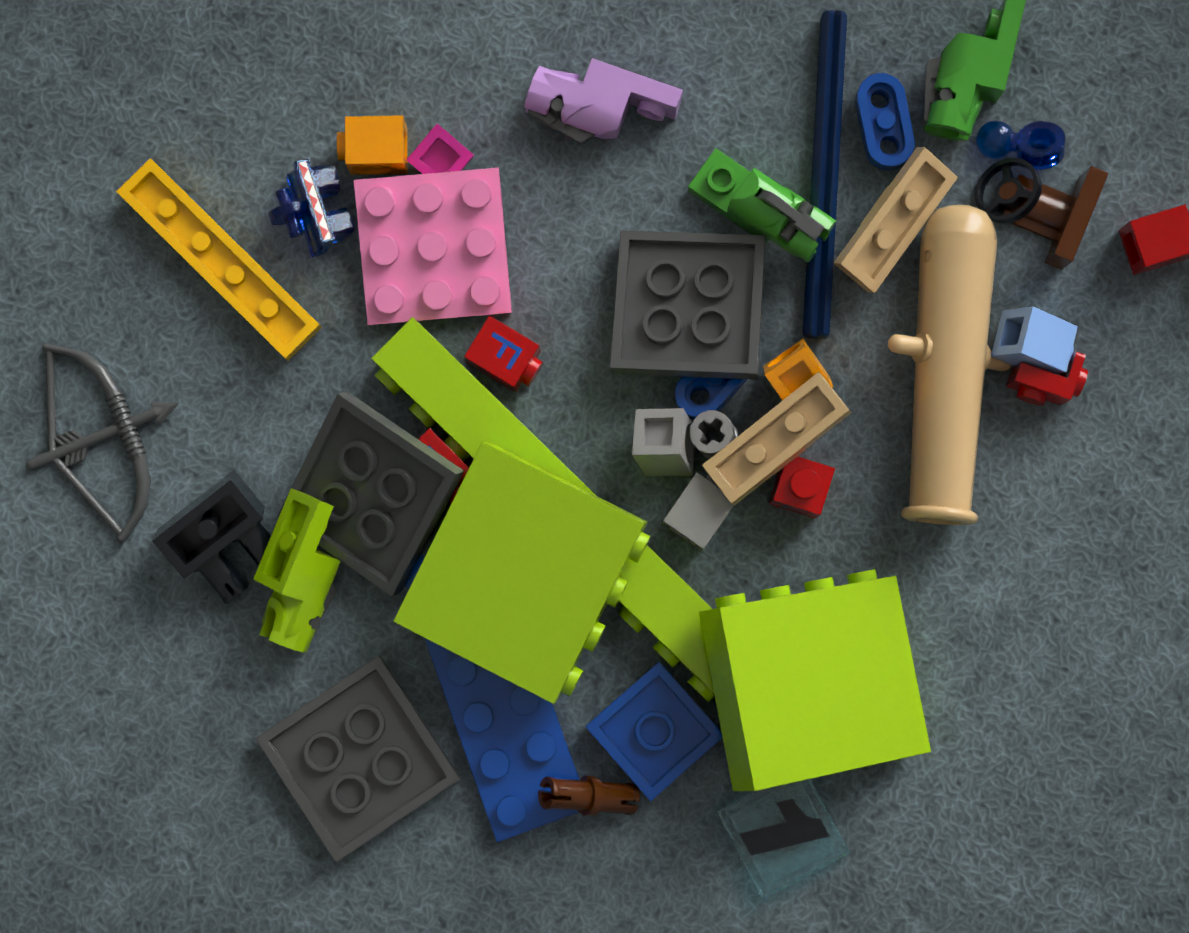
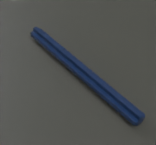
[803,10,847,339]

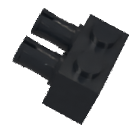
[152,470,271,604]

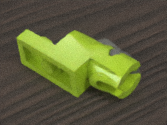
[253,488,340,653]

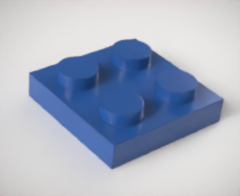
[585,661,723,802]

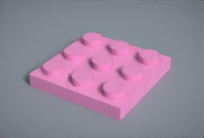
[354,167,512,325]

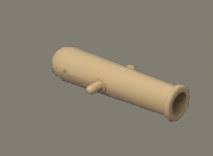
[888,205,1012,525]

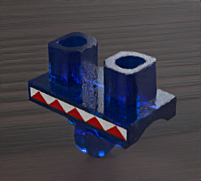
[268,159,355,257]

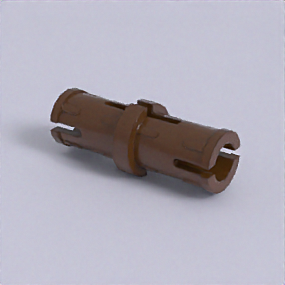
[538,776,640,816]

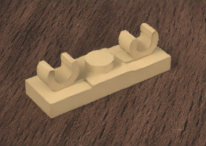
[834,147,958,293]
[702,372,852,505]

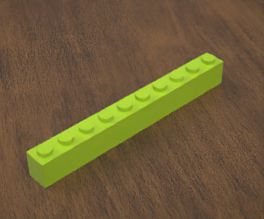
[371,317,715,702]

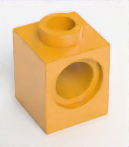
[337,115,408,175]
[763,339,834,400]

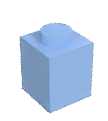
[991,306,1078,374]

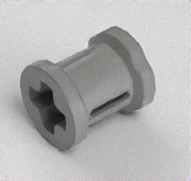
[690,410,739,460]

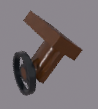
[975,158,1109,270]

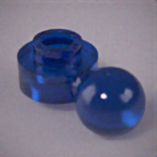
[976,120,1066,170]

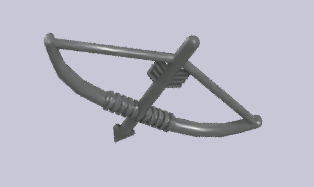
[26,343,179,543]

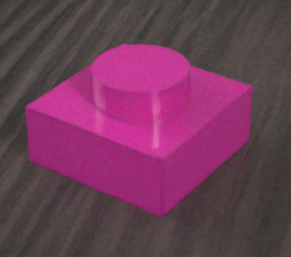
[407,123,474,174]

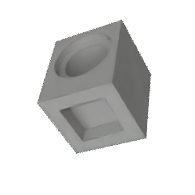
[632,408,695,476]
[662,473,734,551]

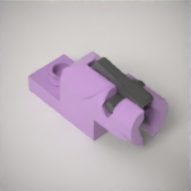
[524,58,683,145]

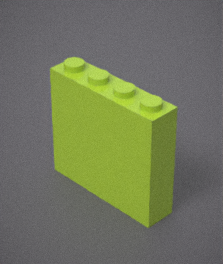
[393,442,651,704]
[699,569,931,791]

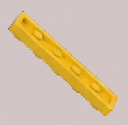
[116,158,322,361]

